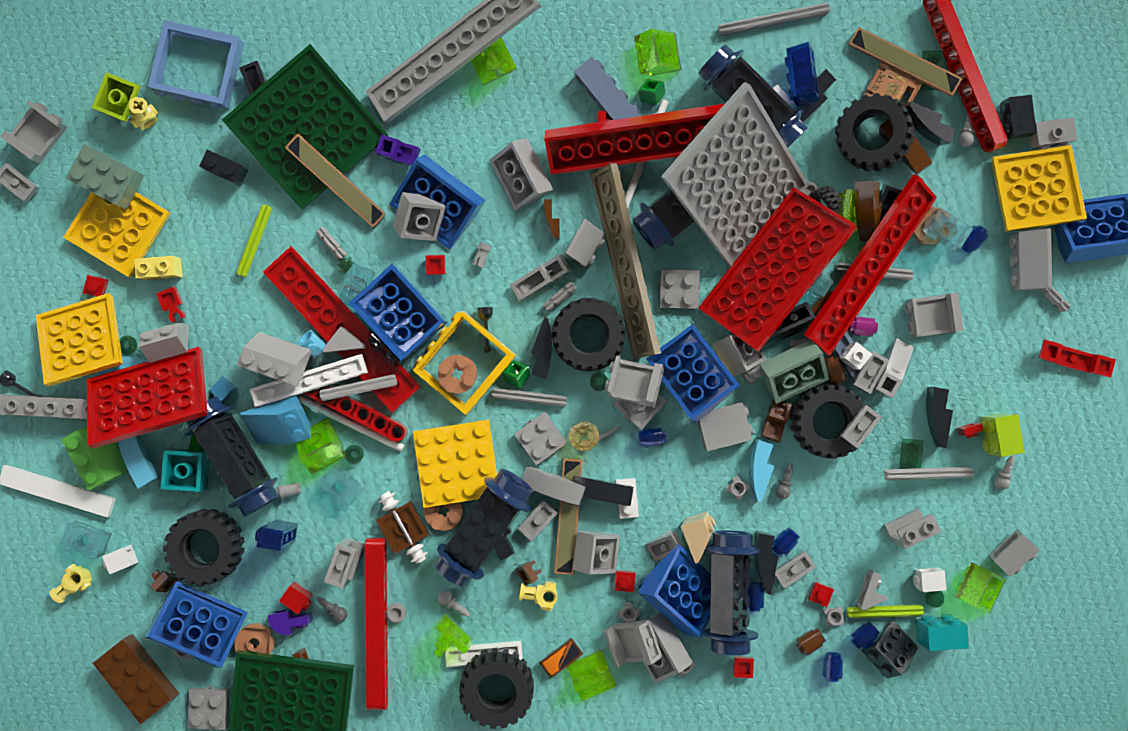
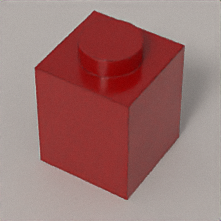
[279,582,314,614]

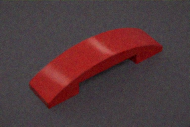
[1039,339,1116,378]

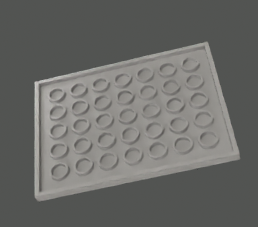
[661,82,809,267]

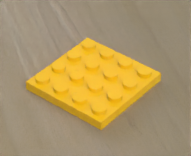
[991,145,1087,232]
[64,192,171,278]
[36,293,123,387]
[413,420,497,508]

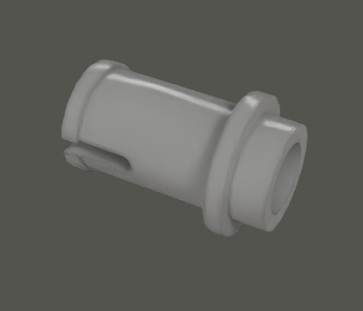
[472,242,491,268]
[742,364,762,384]
[275,482,302,500]

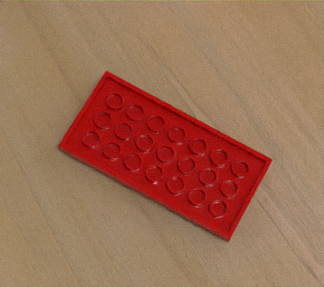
[699,187,857,352]

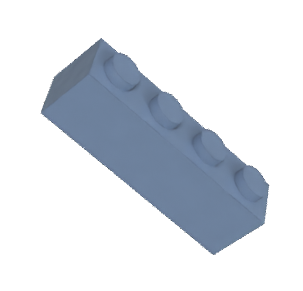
[574,57,640,121]

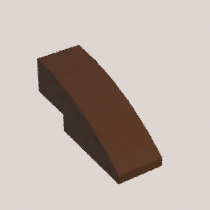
[879,120,932,175]
[855,181,882,241]

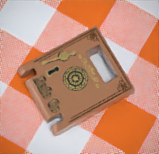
[863,63,923,104]

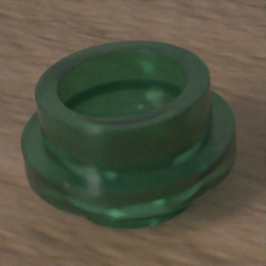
[337,256,355,274]
[119,335,138,354]
[590,372,608,391]
[344,444,364,464]
[924,591,944,608]

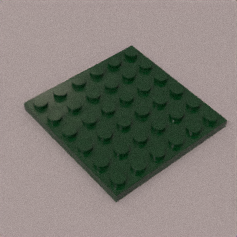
[222,44,389,210]
[229,650,354,731]

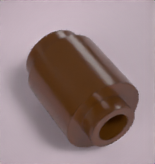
[824,356,848,385]
[796,628,826,655]

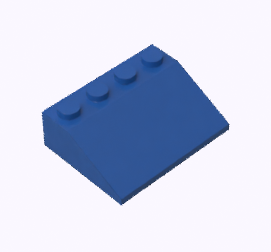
[389,155,486,250]
[1055,193,1128,263]
[349,264,448,361]
[646,324,740,423]
[638,544,711,638]
[144,581,248,668]

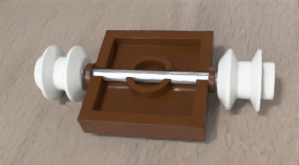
[376,491,429,564]

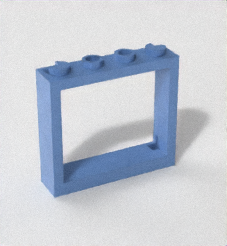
[148,20,244,110]

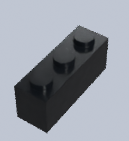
[761,302,816,349]

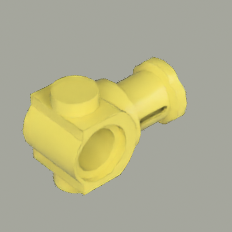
[128,97,158,131]
[49,564,93,603]
[519,581,557,611]

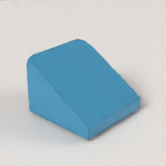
[209,375,237,402]

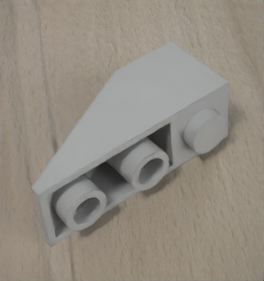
[873,338,914,398]

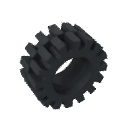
[808,186,844,215]

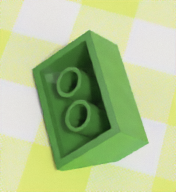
[61,426,129,491]

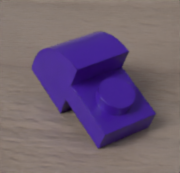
[375,135,421,166]
[268,608,313,635]

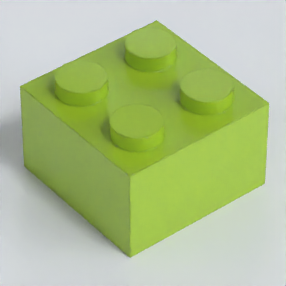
[979,413,1025,457]

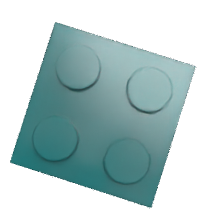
[161,449,209,492]
[915,614,969,651]

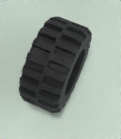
[835,93,914,172]
[552,297,626,372]
[790,385,863,459]
[163,509,245,586]
[459,648,534,729]

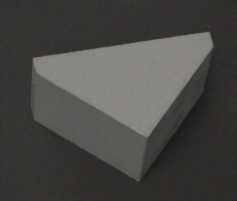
[323,327,366,353]

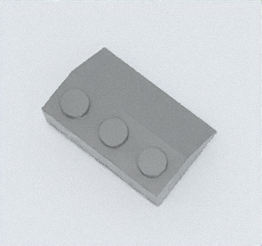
[490,138,553,210]
[1009,229,1052,291]
[237,332,312,387]
[643,613,693,684]

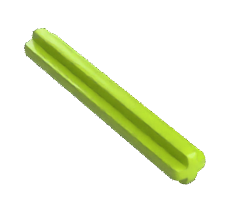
[236,204,272,277]
[846,605,924,618]

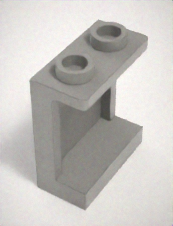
[0,101,68,163]
[905,293,964,338]
[605,356,664,407]
[697,402,754,451]
[883,508,941,549]
[324,538,364,589]
[604,619,662,667]

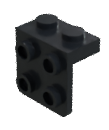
[861,621,918,678]

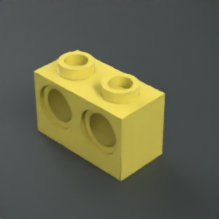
[134,256,183,280]

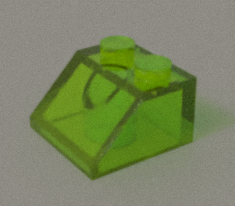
[634,29,682,76]
[296,417,346,474]
[955,562,1006,613]

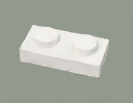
[616,478,639,518]

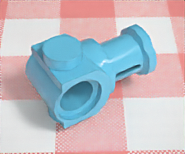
[296,329,326,358]

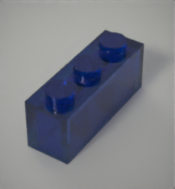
[784,42,820,107]
[255,520,298,551]

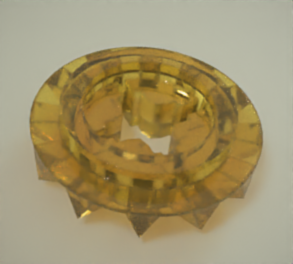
[569,422,599,452]

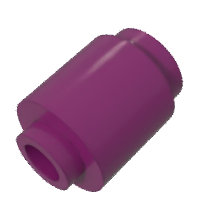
[848,316,878,337]

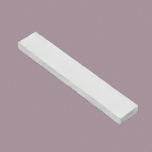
[250,354,368,408]
[0,465,116,517]

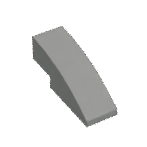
[510,254,572,301]
[523,466,585,505]

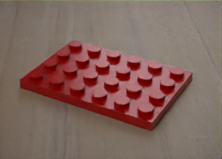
[87,346,208,449]

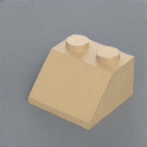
[681,511,716,563]

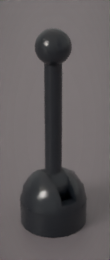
[477,307,493,353]
[0,370,41,396]

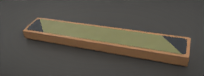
[848,27,963,97]
[285,134,386,228]
[555,458,583,575]

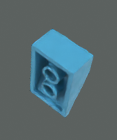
[240,395,311,444]

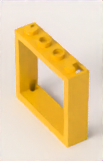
[413,311,517,415]

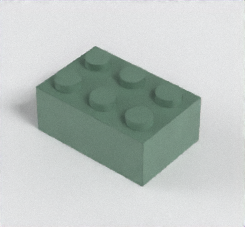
[66,144,145,209]
[759,340,829,404]

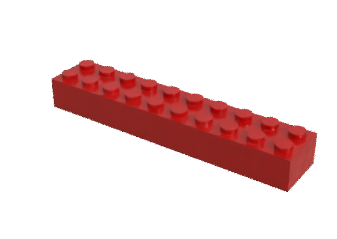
[544,104,724,175]

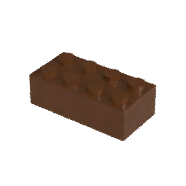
[92,634,179,724]

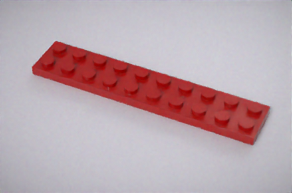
[804,174,937,356]
[263,246,422,413]

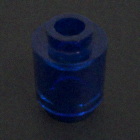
[959,225,988,254]
[638,427,667,448]
[772,527,800,557]
[748,582,764,612]
[850,621,880,650]
[823,652,843,682]

